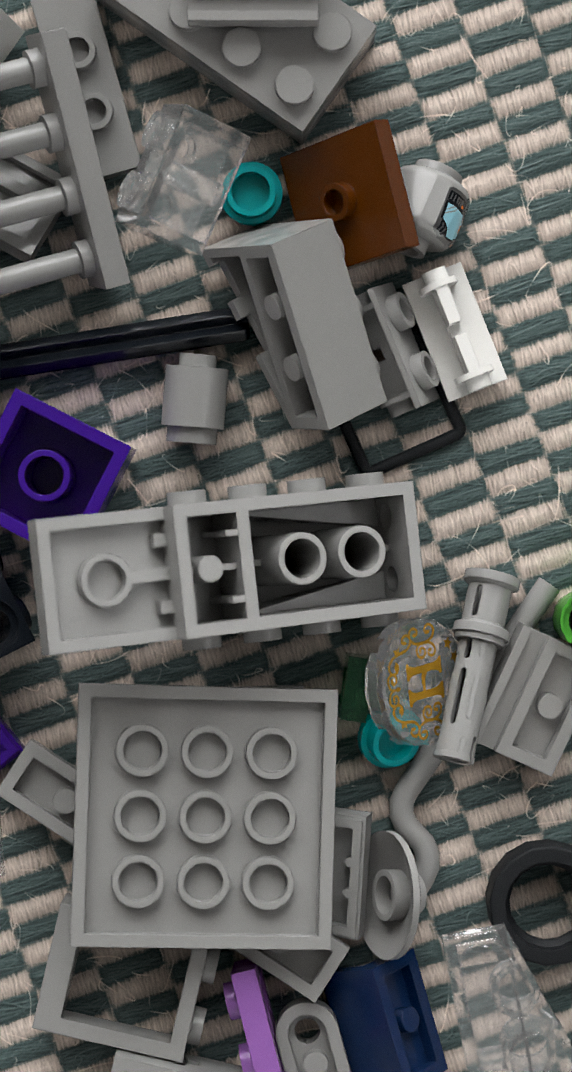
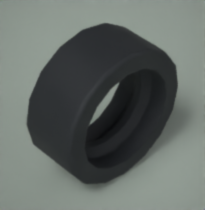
[485,839,572,966]

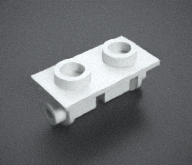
[402,262,508,402]

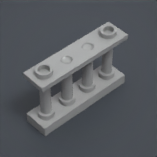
[0,27,130,296]

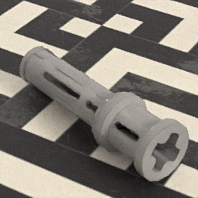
[433,567,521,766]

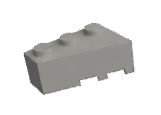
[200,218,387,430]

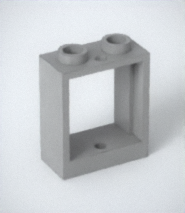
[32,893,221,1063]

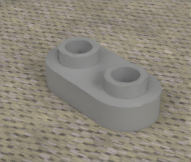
[276,997,352,1072]

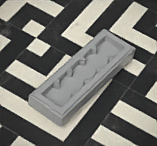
[30,0,143,180]

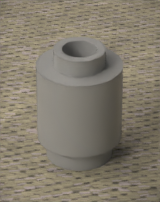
[161,353,229,445]

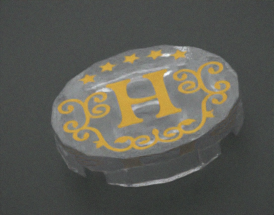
[365,618,458,746]

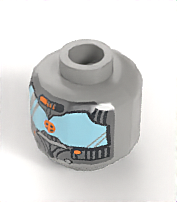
[399,158,470,259]

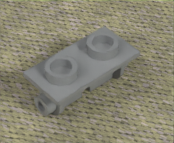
[357,282,440,418]

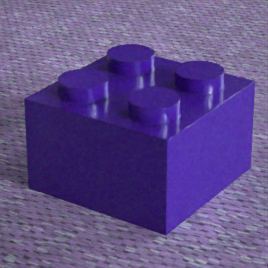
[0,388,136,541]

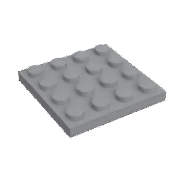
[70,683,338,950]

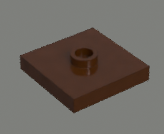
[280,119,420,270]

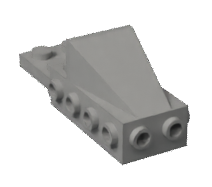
[27,472,427,656]

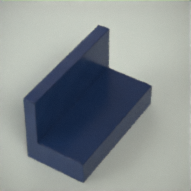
[324,948,448,1072]

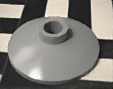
[363,830,427,960]

